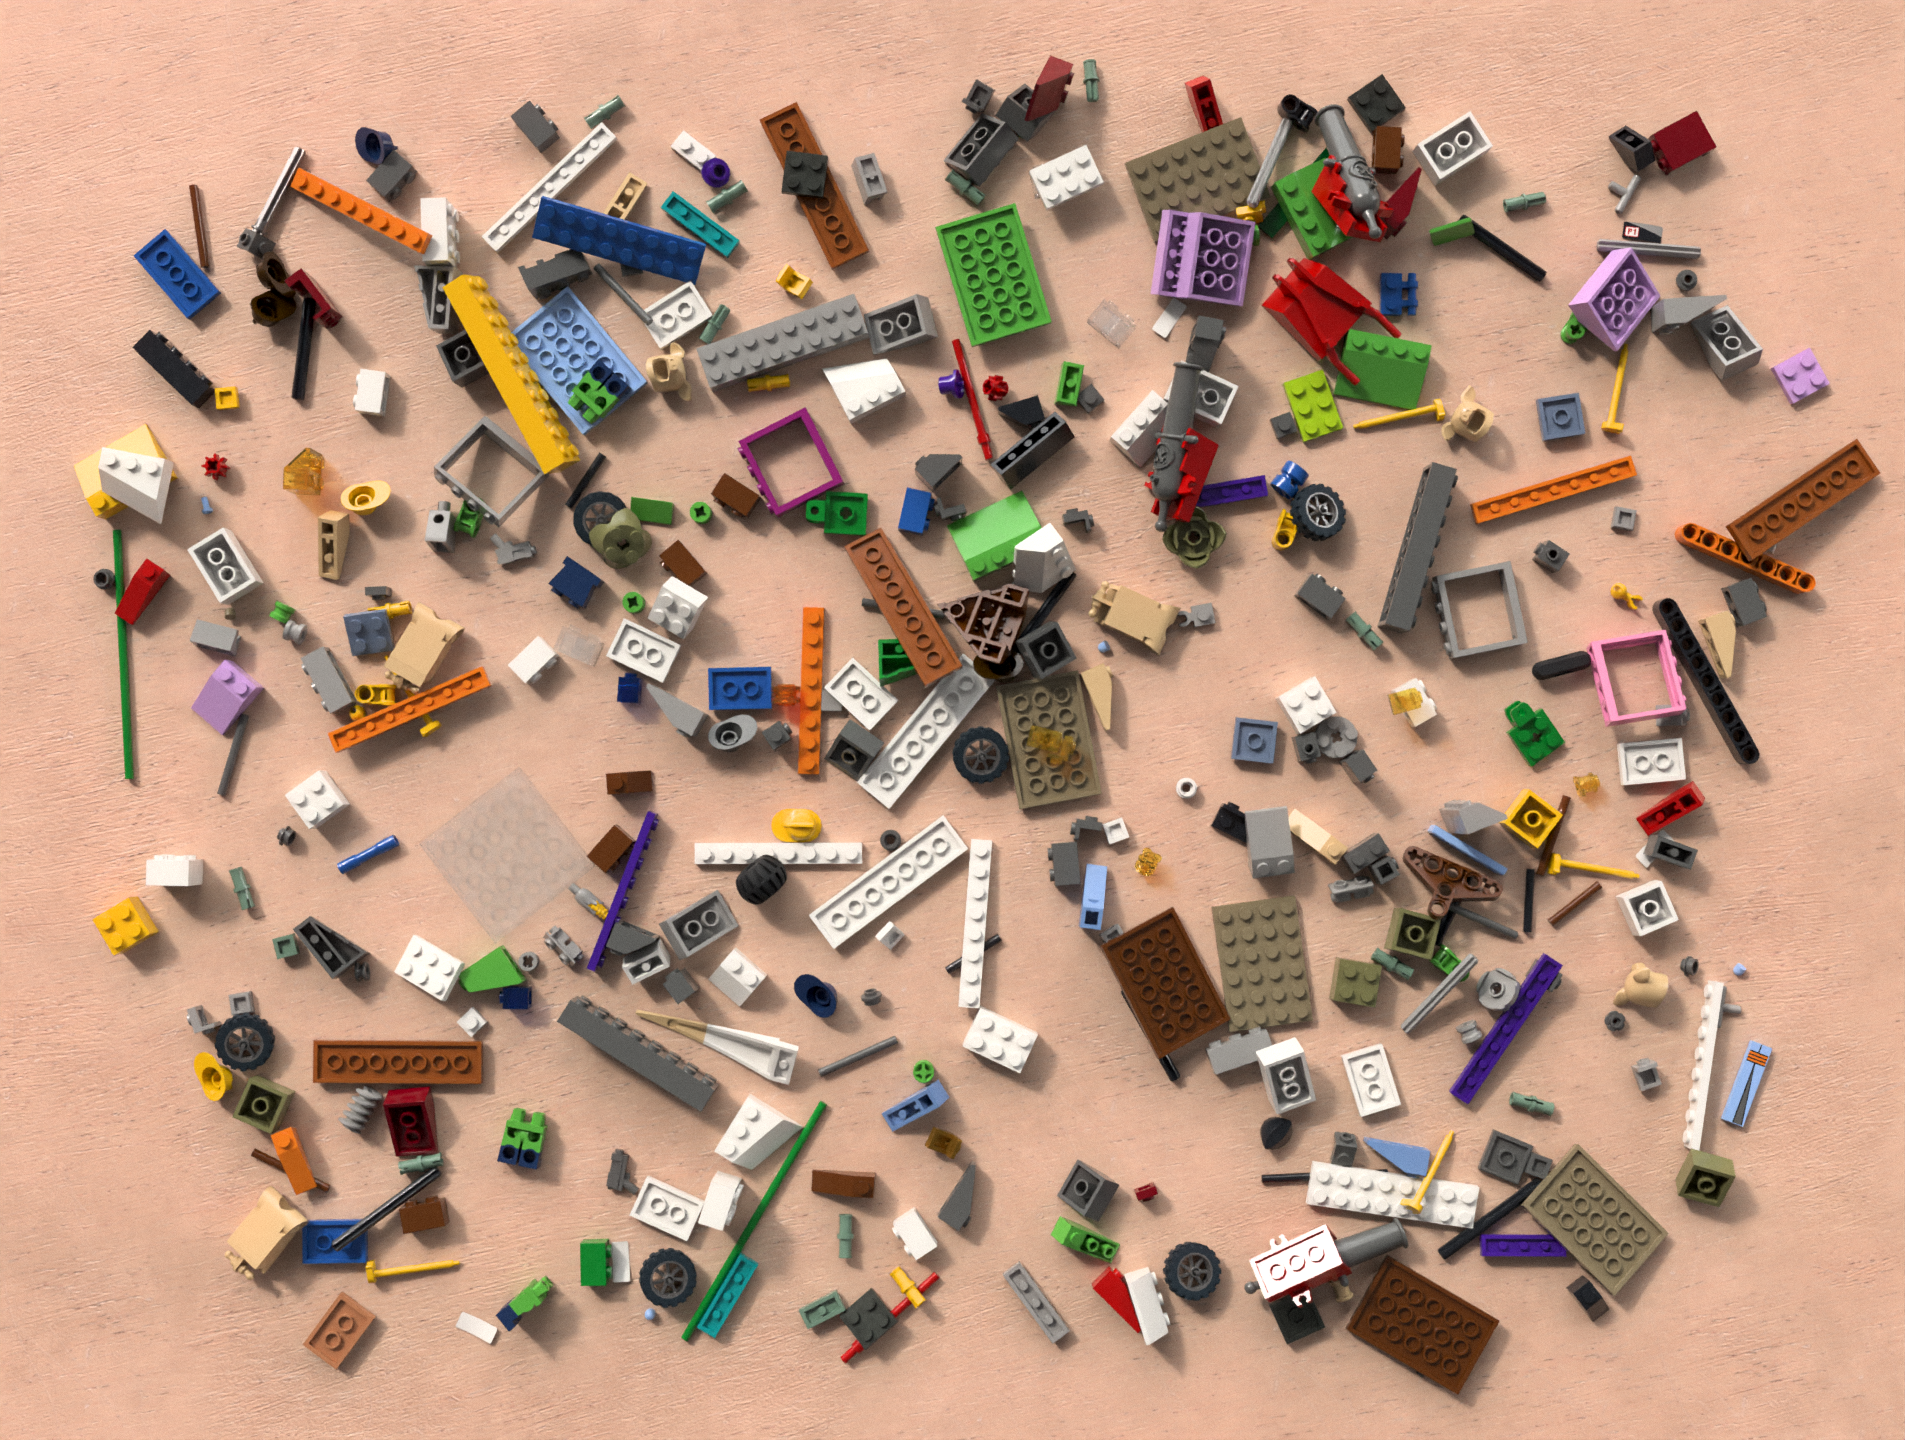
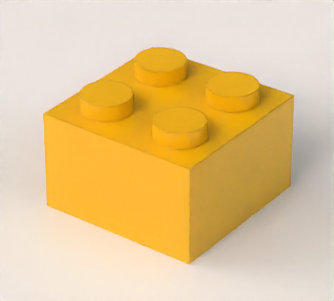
[1498,789,1563,848]
[92,896,159,955]

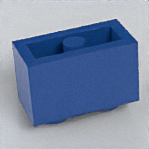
[898,487,935,536]

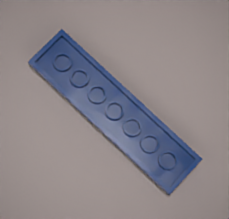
[532,196,706,285]

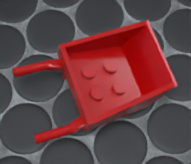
[1262,258,1402,386]

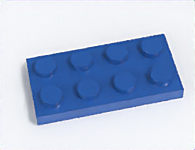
[133,229,221,320]

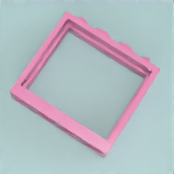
[1586,630,1686,727]

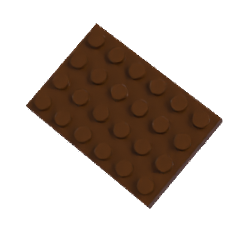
[1100,907,1231,1059]
[1346,1255,1500,1395]

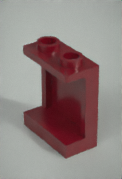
[1648,111,1717,176]
[285,268,343,329]

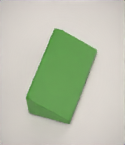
[1429,217,1475,246]
[1054,361,1084,406]
[630,497,674,525]

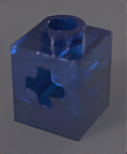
[617,673,643,704]
[499,986,532,1009]

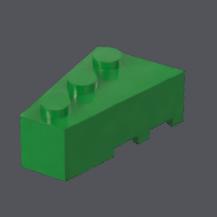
[878,639,917,687]

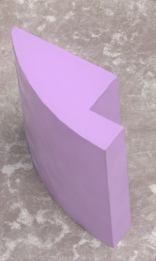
[1151,210,1255,306]

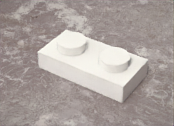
[671,130,717,171]

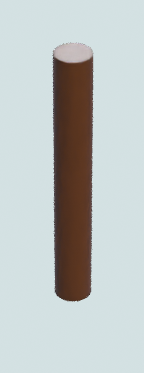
[1548,881,1602,926]

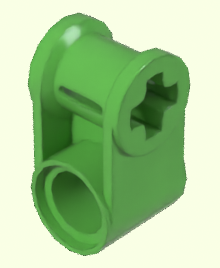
[1560,312,1587,344]
[454,498,485,538]
[1429,944,1470,982]

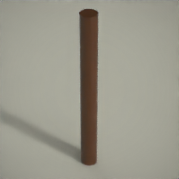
[189,185,209,268]
[1536,795,1571,877]
[251,1148,331,1193]

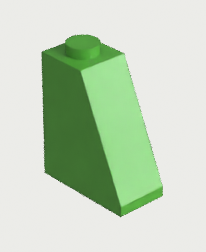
[458,945,527,992]

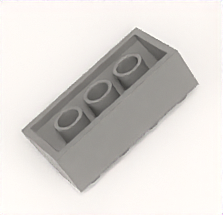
[1439,800,1508,834]

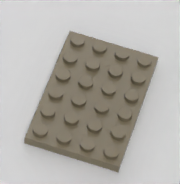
[1125,117,1270,242]
[996,670,1102,809]
[1211,895,1313,1032]
[1521,1144,1669,1296]

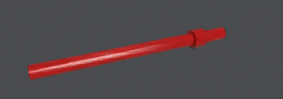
[952,339,993,460]
[840,1272,940,1363]

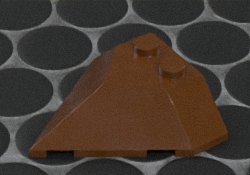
[937,584,1029,665]

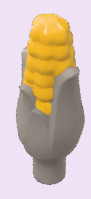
[568,883,608,920]

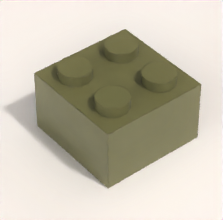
[1384,908,1441,960]
[1329,957,1382,1007]
[233,1075,296,1134]
[1675,1148,1736,1207]

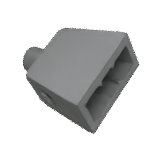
[425,501,456,553]

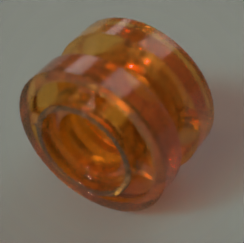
[771,684,801,706]

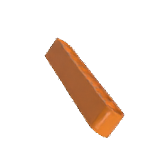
[1675,523,1816,594]

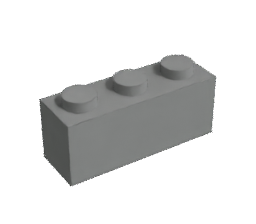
[301,646,358,714]
[1205,1026,1272,1075]

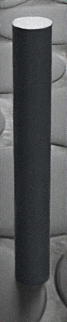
[565,452,606,509]
[1523,869,1535,932]
[945,934,1002,974]

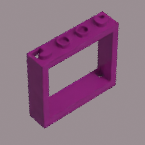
[737,407,844,518]

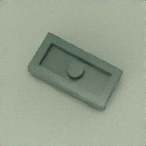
[798,1289,846,1329]

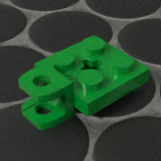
[806,491,868,536]
[1504,701,1565,767]

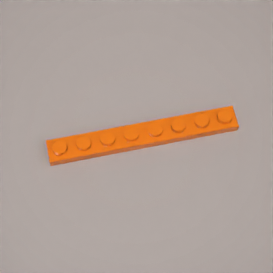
[290,167,433,254]
[1470,455,1637,524]
[798,607,825,774]
[328,666,492,753]

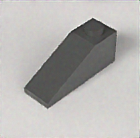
[938,1161,976,1231]

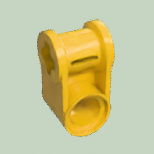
[1271,509,1297,551]
[355,684,397,706]

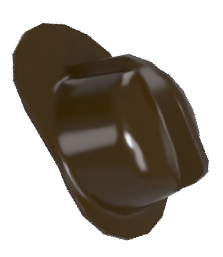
[256,251,296,298]
[250,290,296,327]
[973,650,1024,683]

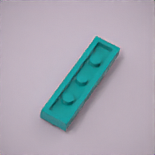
[661,191,740,258]
[697,1253,759,1338]

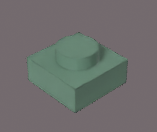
[272,933,300,959]

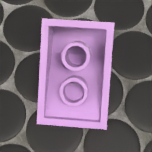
[191,660,264,735]

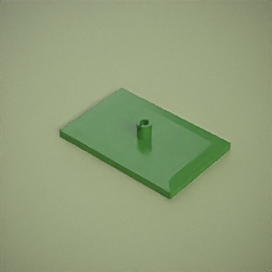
[935,203,1052,347]

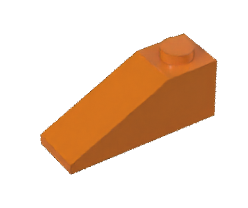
[271,1127,317,1195]

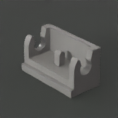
[851,153,887,205]
[190,619,241,657]

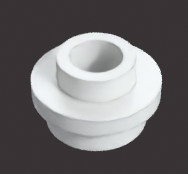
[1176,778,1197,799]

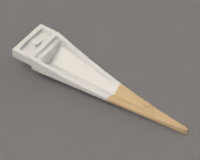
[636,1010,799,1085]

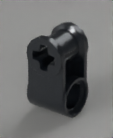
[1277,94,1318,132]

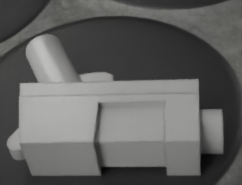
[490,534,537,565]

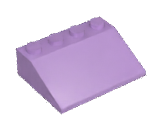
[1568,247,1660,351]

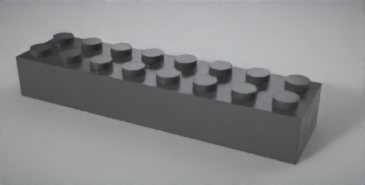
[1377,462,1458,634]
[557,995,719,1112]

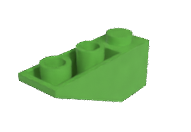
[1051,1216,1120,1263]

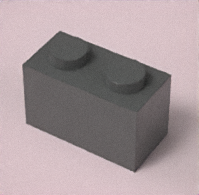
[511,100,560,153]
[366,150,417,202]
[1294,574,1346,620]
[1721,578,1767,627]
[1339,749,1378,783]
[1341,833,1390,874]
[1643,834,1698,870]
[1047,841,1081,886]
[663,968,700,1004]

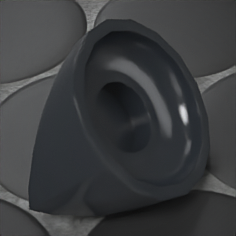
[1260,1117,1293,1150]

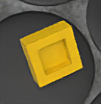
[214,386,240,410]

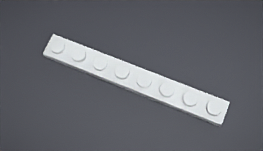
[482,122,617,253]
[958,839,992,1008]
[695,842,862,864]
[1683,980,1724,1150]

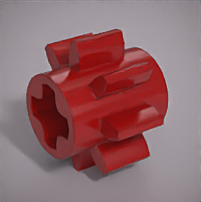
[983,375,1009,401]
[201,453,231,481]

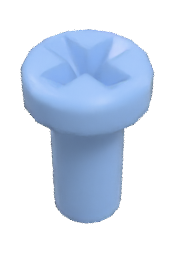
[201,497,213,514]

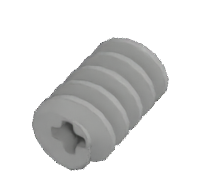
[338,1086,382,1134]

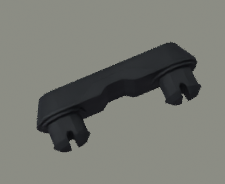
[1532,651,1591,680]

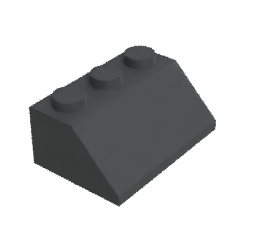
[943,113,1019,187]

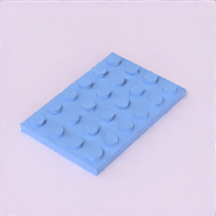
[511,286,648,435]

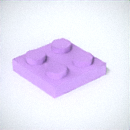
[1770,348,1830,405]

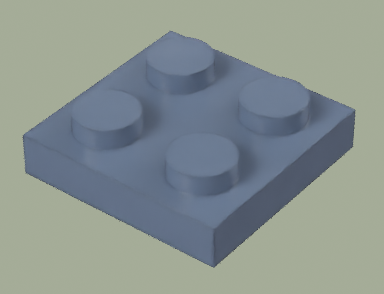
[1536,393,1586,441]
[343,609,395,656]
[1231,717,1278,764]

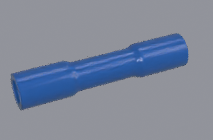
[337,834,399,874]

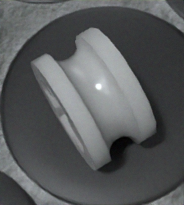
[518,951,539,971]

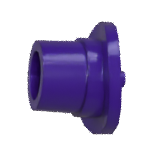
[701,158,730,188]
[938,369,964,399]

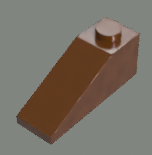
[811,1169,875,1198]

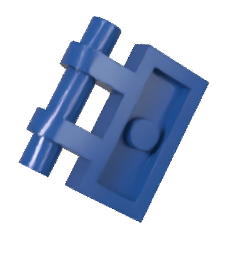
[1379,273,1418,316]

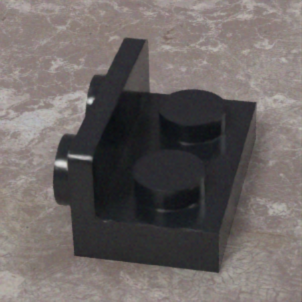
[1211,801,1247,843]

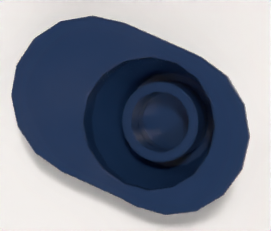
[355,127,398,165]
[794,974,838,1018]

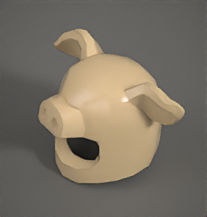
[646,342,692,401]
[1441,385,1494,443]
[1613,963,1668,1008]

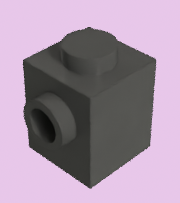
[1532,540,1570,573]
[762,721,793,750]
[1291,732,1321,764]
[1367,855,1400,885]

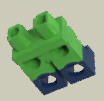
[568,359,632,424]
[497,1108,548,1170]
[496,1275,553,1331]

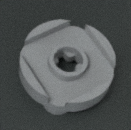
[1315,716,1358,758]
[1476,968,1521,1011]

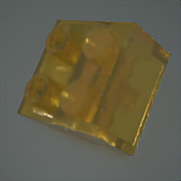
[283,448,325,495]

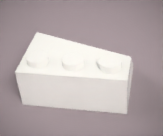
[822,358,906,424]
[98,447,174,524]
[1012,523,1076,593]
[714,1094,803,1170]

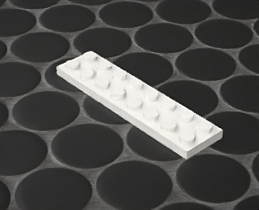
[857,654,995,809]
[809,815,968,949]
[1306,1161,1479,1229]

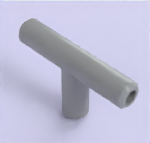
[1608,175,1641,214]
[1717,986,1741,1028]

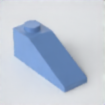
[882,1079,949,1132]
[1363,1137,1430,1178]

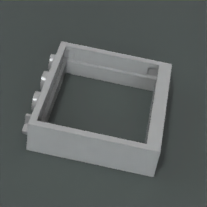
[434,416,549,527]
[1431,561,1528,659]

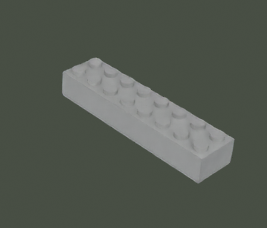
[696,294,869,392]

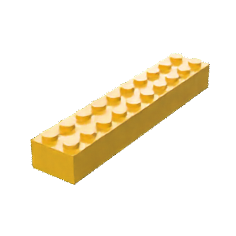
[442,275,580,474]

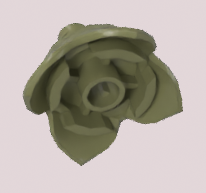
[1162,506,1227,569]
[589,508,652,569]

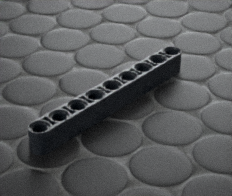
[1652,598,1760,764]

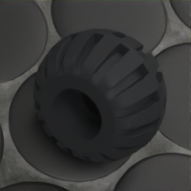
[736,854,787,905]

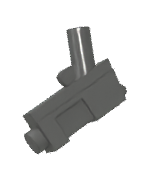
[606,1149,639,1195]

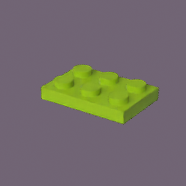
[1282,369,1343,443]

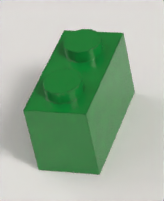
[580,1239,613,1286]

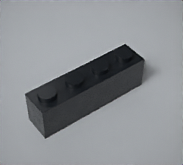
[132,330,215,408]
[991,412,1075,490]

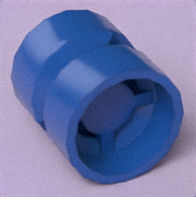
[1270,460,1309,500]

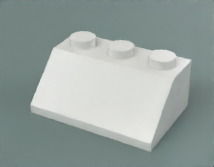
[1109,390,1168,468]
[1124,1267,1171,1345]

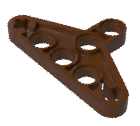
[1402,846,1503,920]

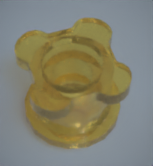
[1573,772,1600,797]
[1135,848,1162,876]

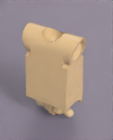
[1088,581,1181,656]
[384,602,465,695]
[225,1186,309,1280]

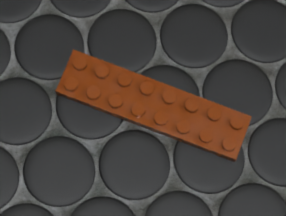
[760,102,869,270]
[1725,439,1880,561]
[844,528,962,688]
[313,1040,483,1084]

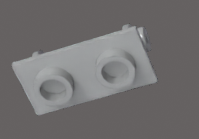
[1328,876,1374,903]
[543,926,584,967]

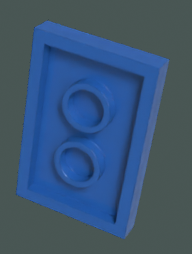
[708,667,772,710]
[302,1219,368,1264]

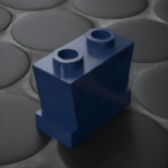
[548,556,605,609]

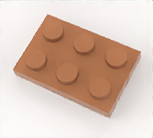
[303,1291,376,1370]

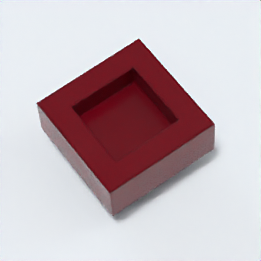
[1134,1182,1158,1202]

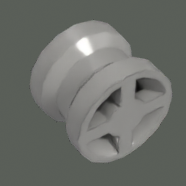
[283,620,308,645]
[1456,1020,1482,1044]

